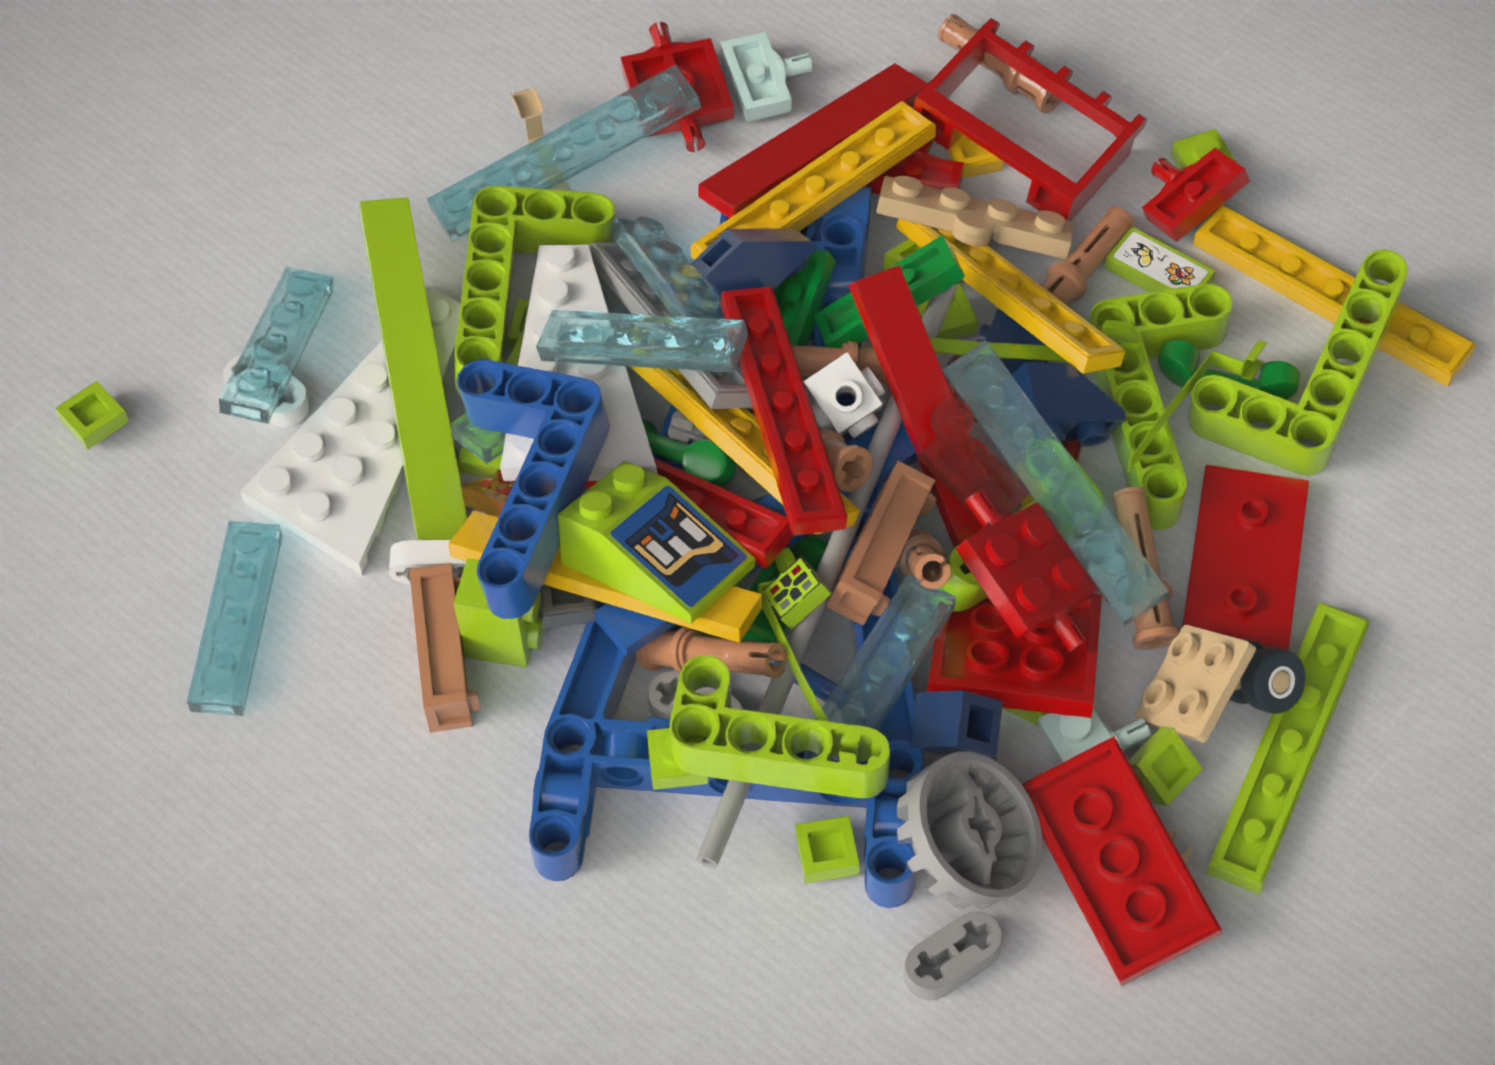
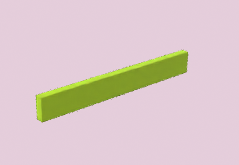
[359,197,467,540]

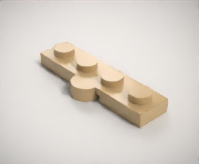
[876,176,1073,260]

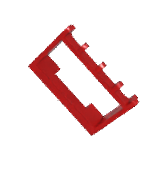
[913,18,1148,221]

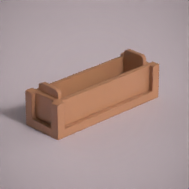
[825,461,937,626]
[409,563,481,733]

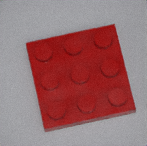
[927,594,1102,718]

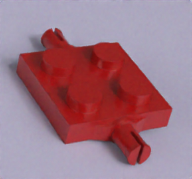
[620,22,734,152]
[956,489,1099,653]

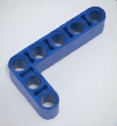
[456,360,610,619]

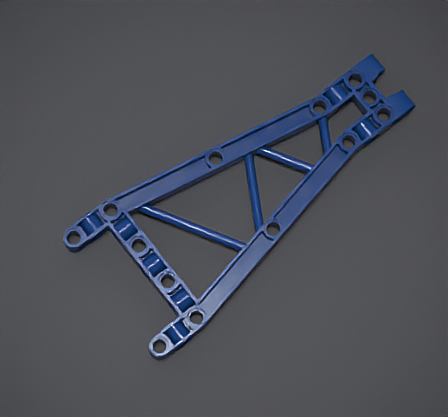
[529,187,924,908]

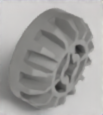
[897,751,1042,909]

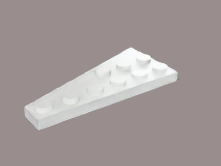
[500,245,657,481]
[240,288,460,575]

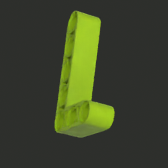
[455,186,615,396]
[1188,249,1408,476]
[1089,284,1233,530]

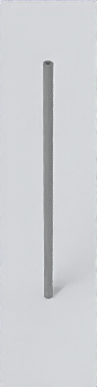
[697,283,957,868]

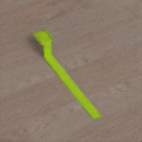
[929,320,1142,362]
[1128,340,1268,473]
[758,547,829,722]

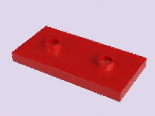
[1182,465,1309,650]
[1021,736,1223,986]

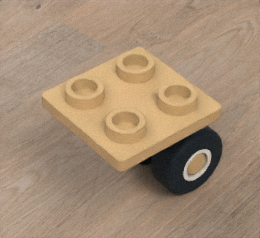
[1134,625,1306,743]

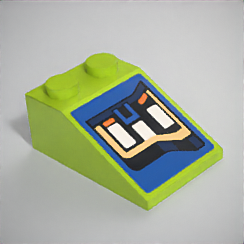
[558,460,755,624]

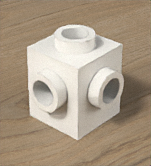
[804,353,885,439]

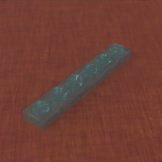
[427,65,701,242]
[943,340,1169,627]

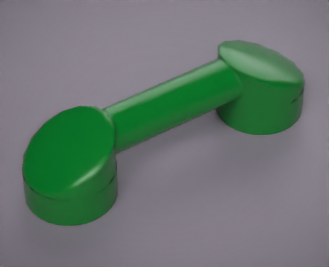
[1158,340,1300,400]
[641,418,736,487]

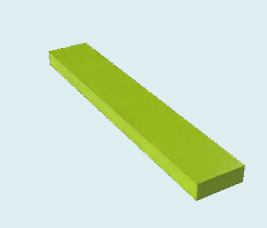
[1206,602,1370,895]

